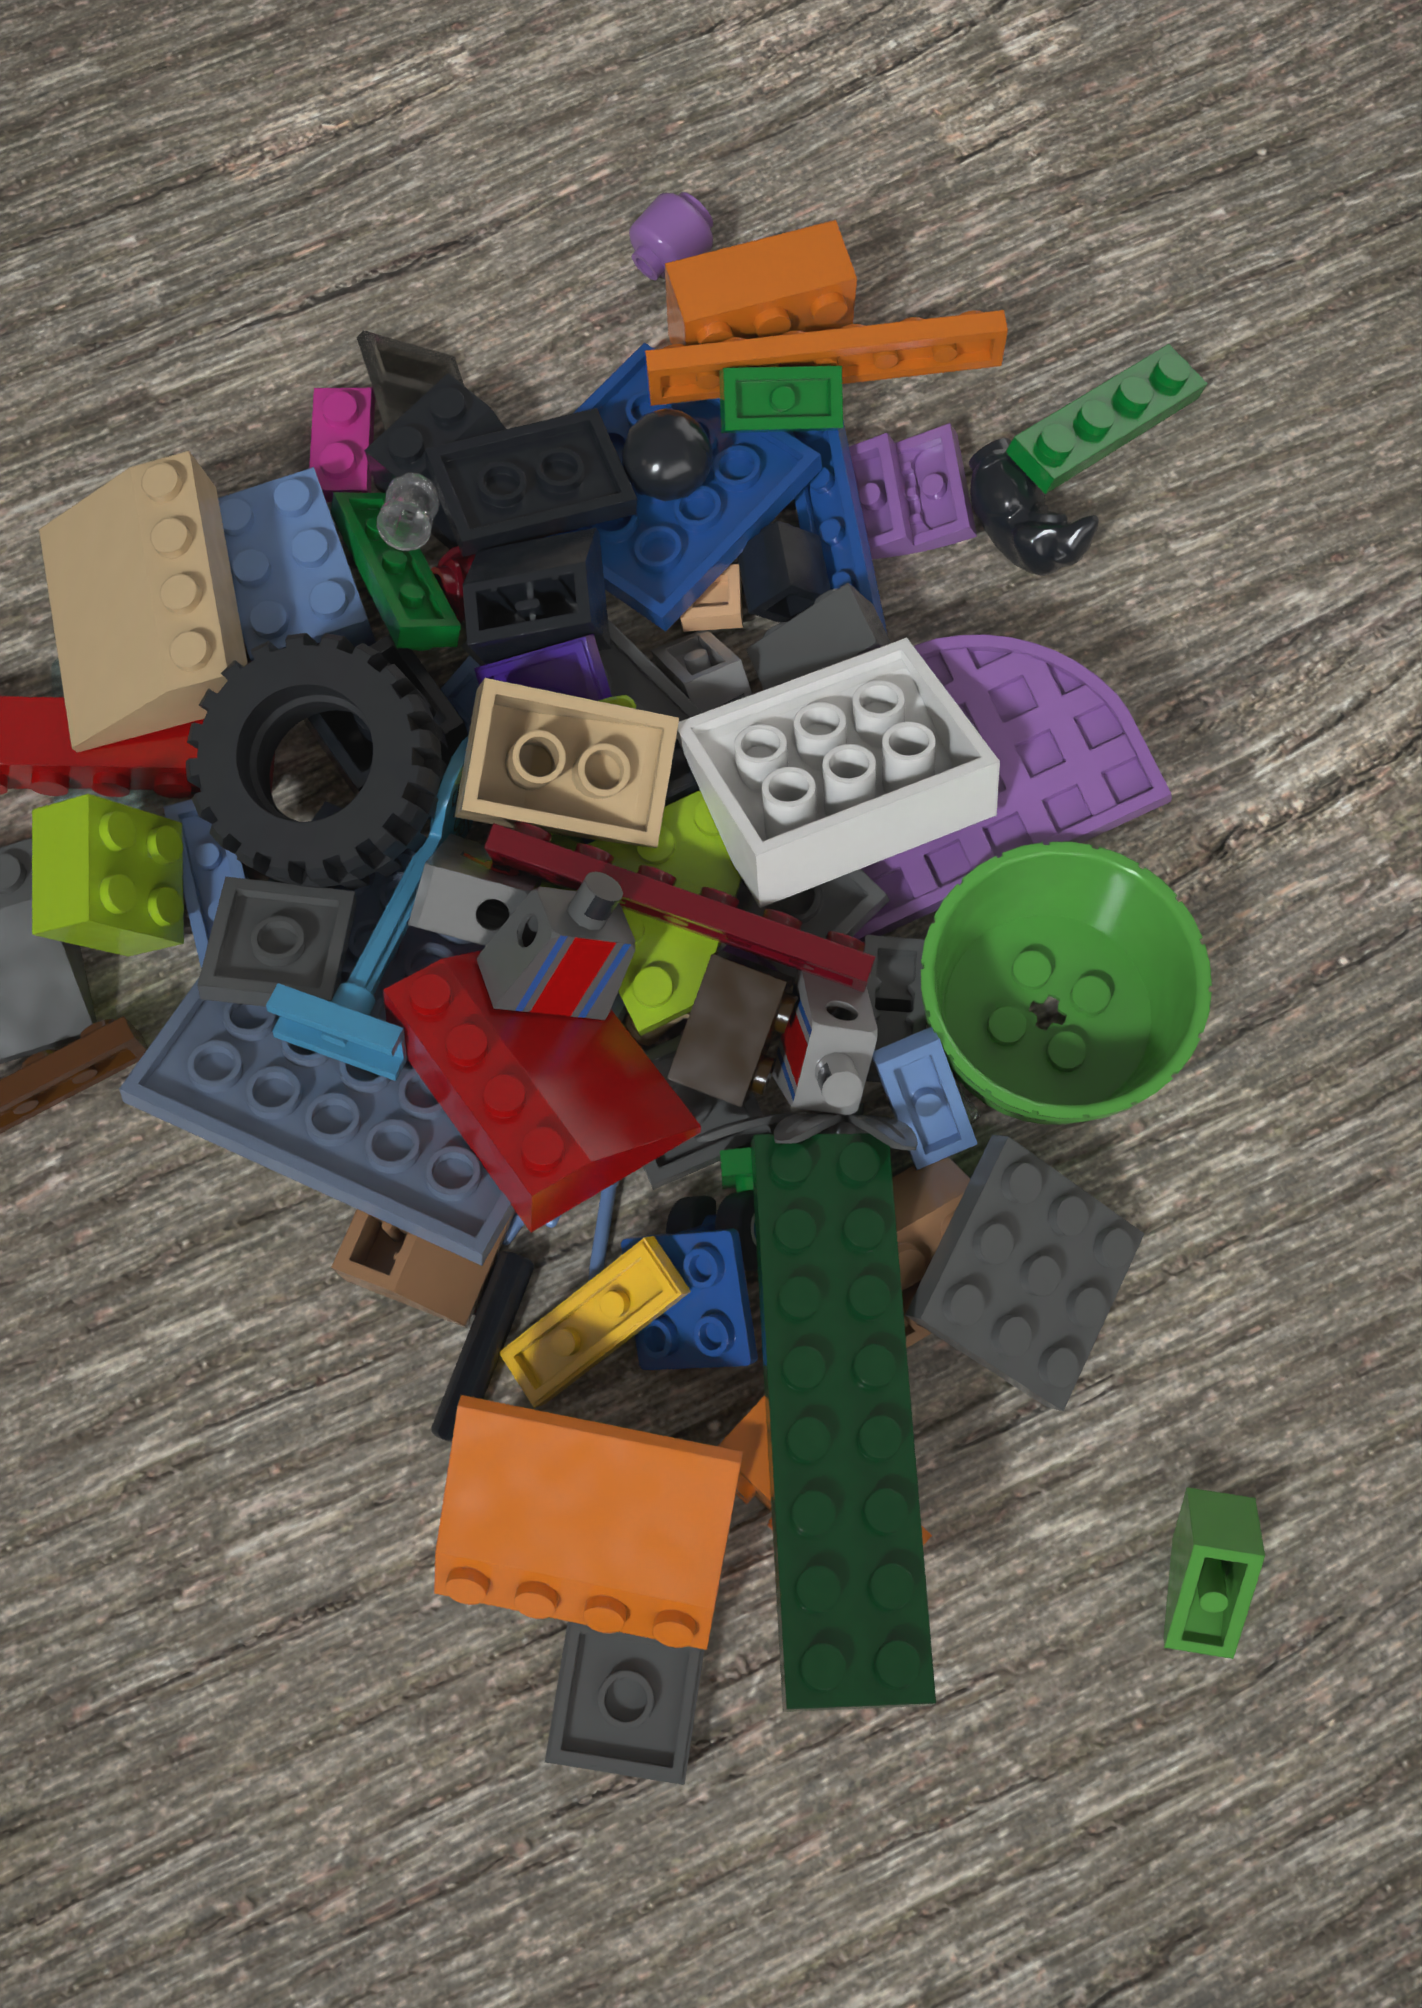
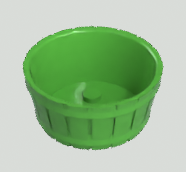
[921,842,1212,1125]

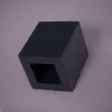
[738,521,831,623]

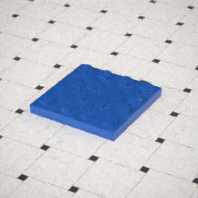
[543,342,822,632]

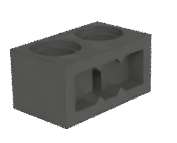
[863,935,927,1083]

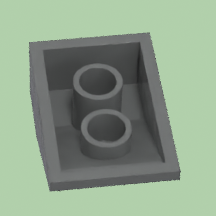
[0,838,97,1064]

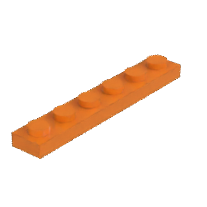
[645,310,1008,406]

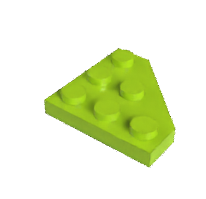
[568,790,742,1036]

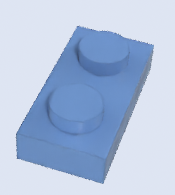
[872,1027,978,1170]

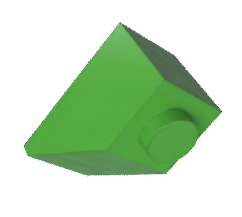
[1163,1487,1265,1659]

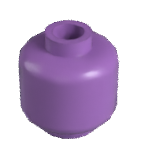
[629,192,713,280]

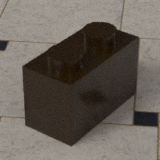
[667,950,799,1107]

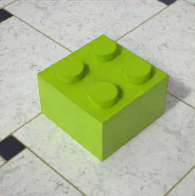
[32,793,184,957]

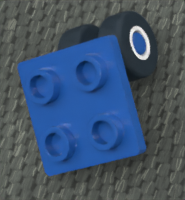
[621,1191,758,1370]

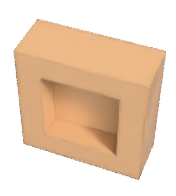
[680,564,743,632]

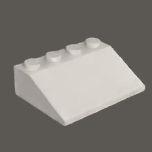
[676,638,1000,908]

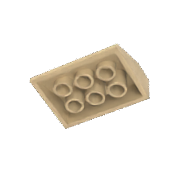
[39,451,248,753]

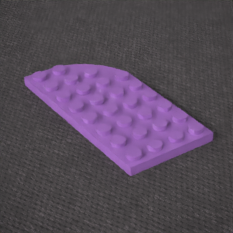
[722,635,1172,972]

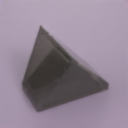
[356,330,464,431]

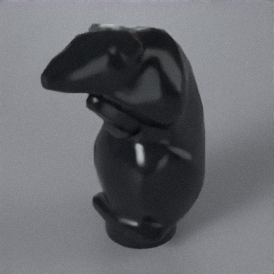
[969,438,1099,576]

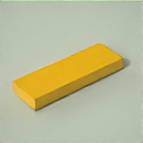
[499,1236,691,1408]

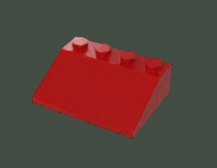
[383,950,702,1233]

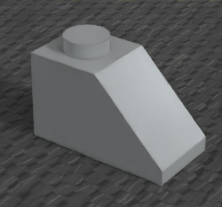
[651,630,752,713]

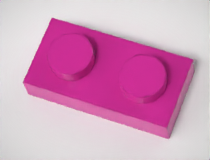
[309,387,375,502]

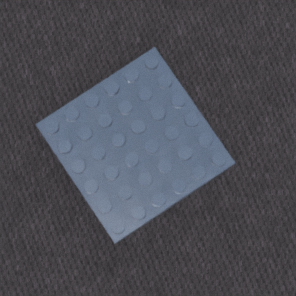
[119,801,628,1266]

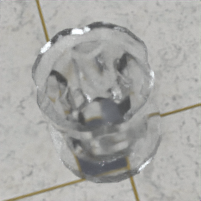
[377,473,440,551]

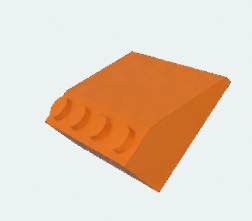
[434,1395,743,1650]

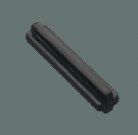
[431,1251,534,1443]

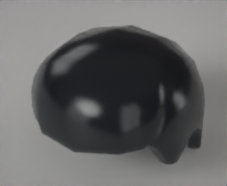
[622,408,713,502]

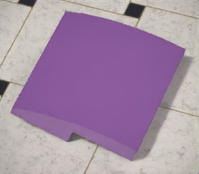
[849,423,977,559]

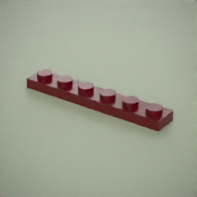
[484,822,875,993]

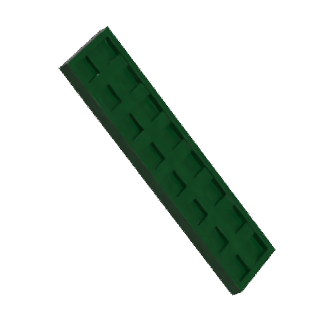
[751,1133,936,1712]

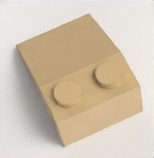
[455,678,679,848]

